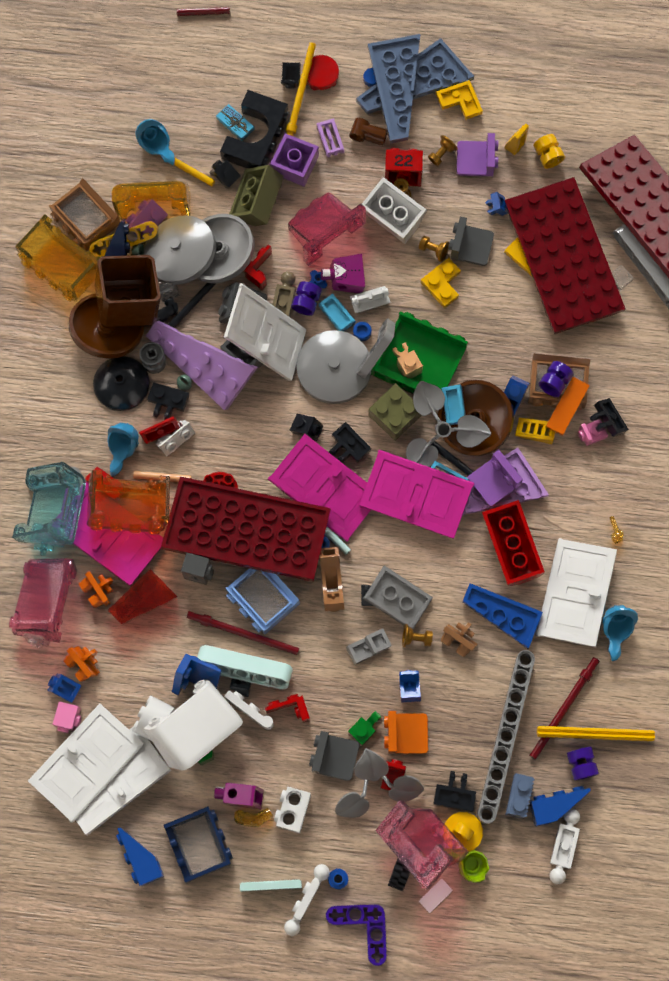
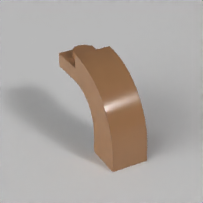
[320,547,345,612]

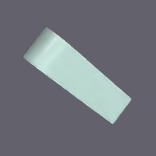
[197,645,293,690]

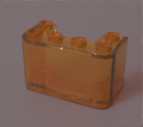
[87,470,170,535]

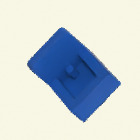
[399,670,421,703]

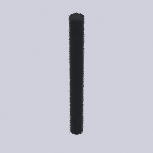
[168,283,217,328]
[431,441,474,476]

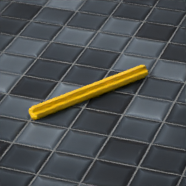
[537,726,655,741]

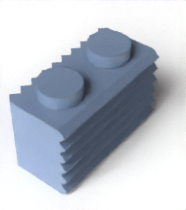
[505,773,535,819]

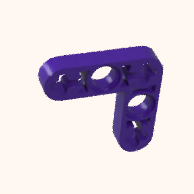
[326,904,387,966]

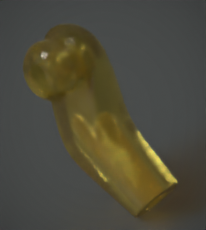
[234,808,273,827]

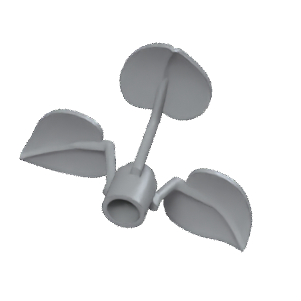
[406,381,491,467]
[335,748,424,818]

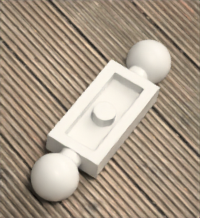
[550,808,580,885]
[284,864,330,936]

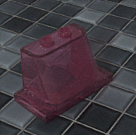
[288,192,366,266]
[375,800,469,890]

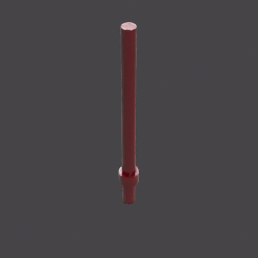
[186,611,300,655]
[529,657,600,760]

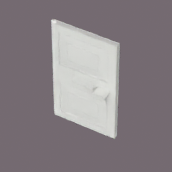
[224,283,307,381]
[536,538,617,648]
[28,704,145,823]
[76,727,171,836]

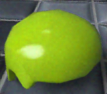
[458,850,489,883]

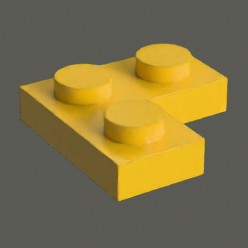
[436,80,483,120]
[420,257,461,309]

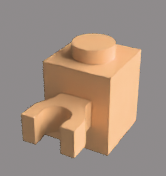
[393,343,423,379]

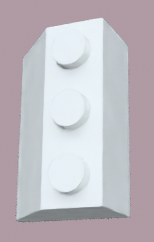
[360,177,427,244]

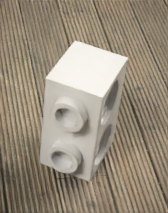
[274,786,311,834]

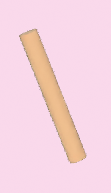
[133,471,191,482]

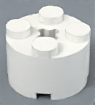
[132,696,175,741]

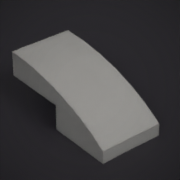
[346,629,392,665]

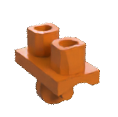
[79,571,113,608]
[63,646,100,682]

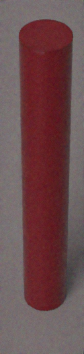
[177,7,230,16]

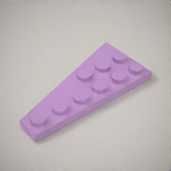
[146,321,258,410]
[463,448,549,515]

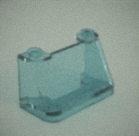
[12,462,86,546]

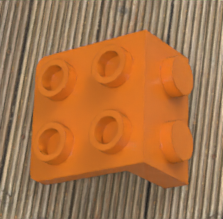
[384,711,428,754]

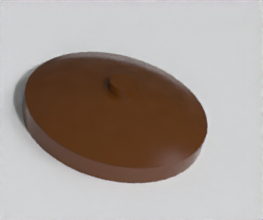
[69,293,144,359]
[438,380,514,456]

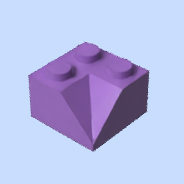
[270,133,319,187]

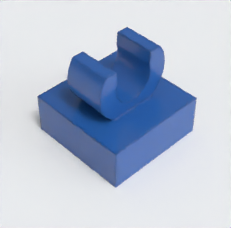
[485,192,508,216]

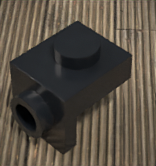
[281,62,301,89]
[209,159,241,189]
[290,414,323,441]

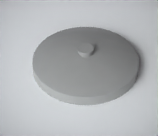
[197,214,255,283]
[144,215,216,285]
[297,330,371,404]

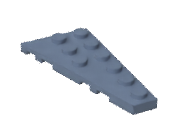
[368,34,420,144]
[356,38,474,114]

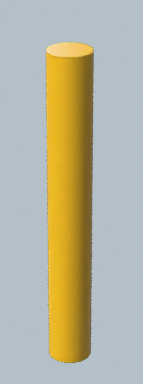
[174,158,215,187]

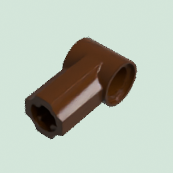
[349,118,388,146]

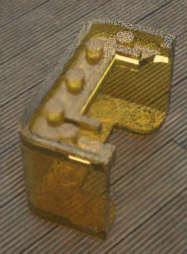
[15,214,101,302]

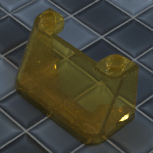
[112,180,191,220]

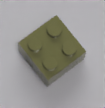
[368,383,422,441]

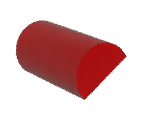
[482,500,545,586]

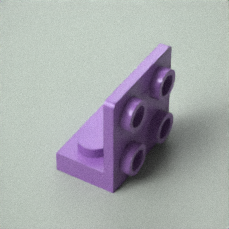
[468,450,523,507]

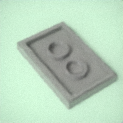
[363,565,433,629]

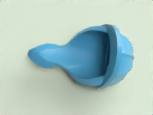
[135,119,175,165]
[107,423,139,477]
[602,605,638,661]

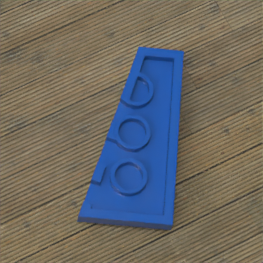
[462,583,543,649]

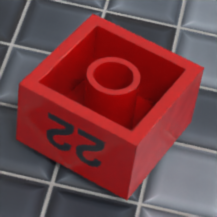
[385,148,423,187]

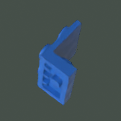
[172,654,222,696]

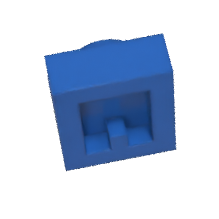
[48,673,82,703]

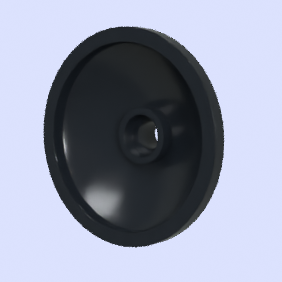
[93,356,150,411]

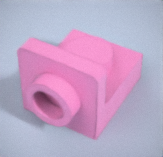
[578,419,608,446]

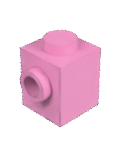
[52,701,82,734]

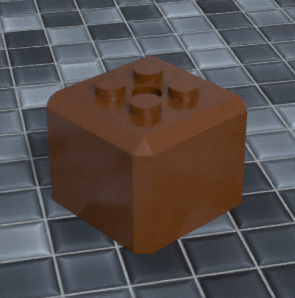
[95,255,161,327]

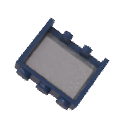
[163,806,233,884]

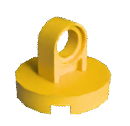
[443,812,483,853]

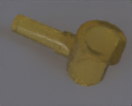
[610,516,624,544]

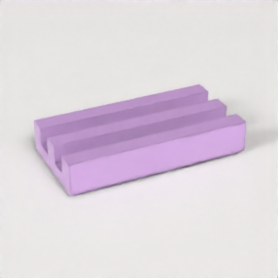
[317,118,344,158]

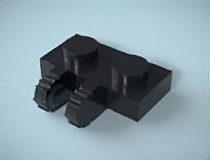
[147,382,190,420]
[590,398,629,437]
[329,422,372,463]
[433,771,477,812]

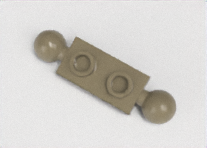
[272,271,295,317]

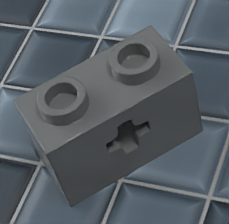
[181,553,214,585]

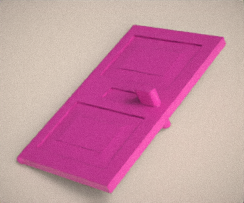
[268,434,371,542]
[359,450,474,539]
[50,482,163,586]

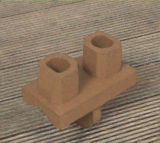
[441,622,478,657]

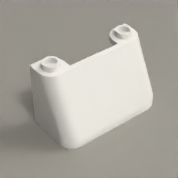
[144,680,243,771]

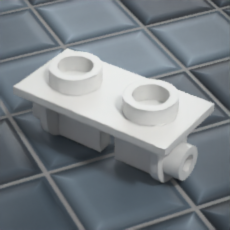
[350,286,391,313]
[156,420,195,457]

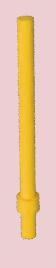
[285,42,316,136]

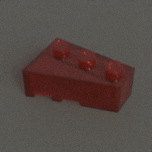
[108,569,178,625]

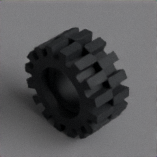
[388,851,416,891]

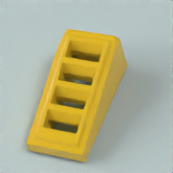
[504,124,529,155]
[515,418,555,445]

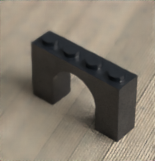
[220,90,290,169]

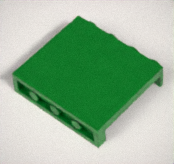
[371,311,468,394]

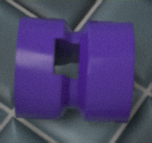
[291,281,322,316]
[538,361,574,397]
[566,747,599,781]

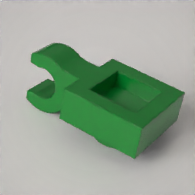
[348,711,381,746]

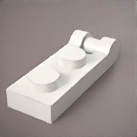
[224,691,274,730]

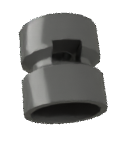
[139,342,167,374]

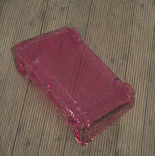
[9,558,77,643]

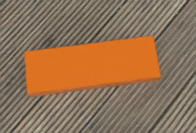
[546,377,590,436]

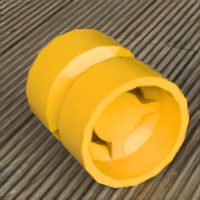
[533,134,565,169]

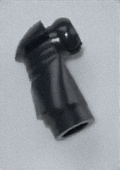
[156,298,178,323]

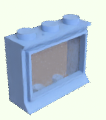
[225,568,300,634]

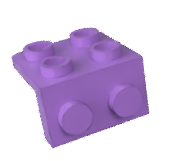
[457,133,498,176]

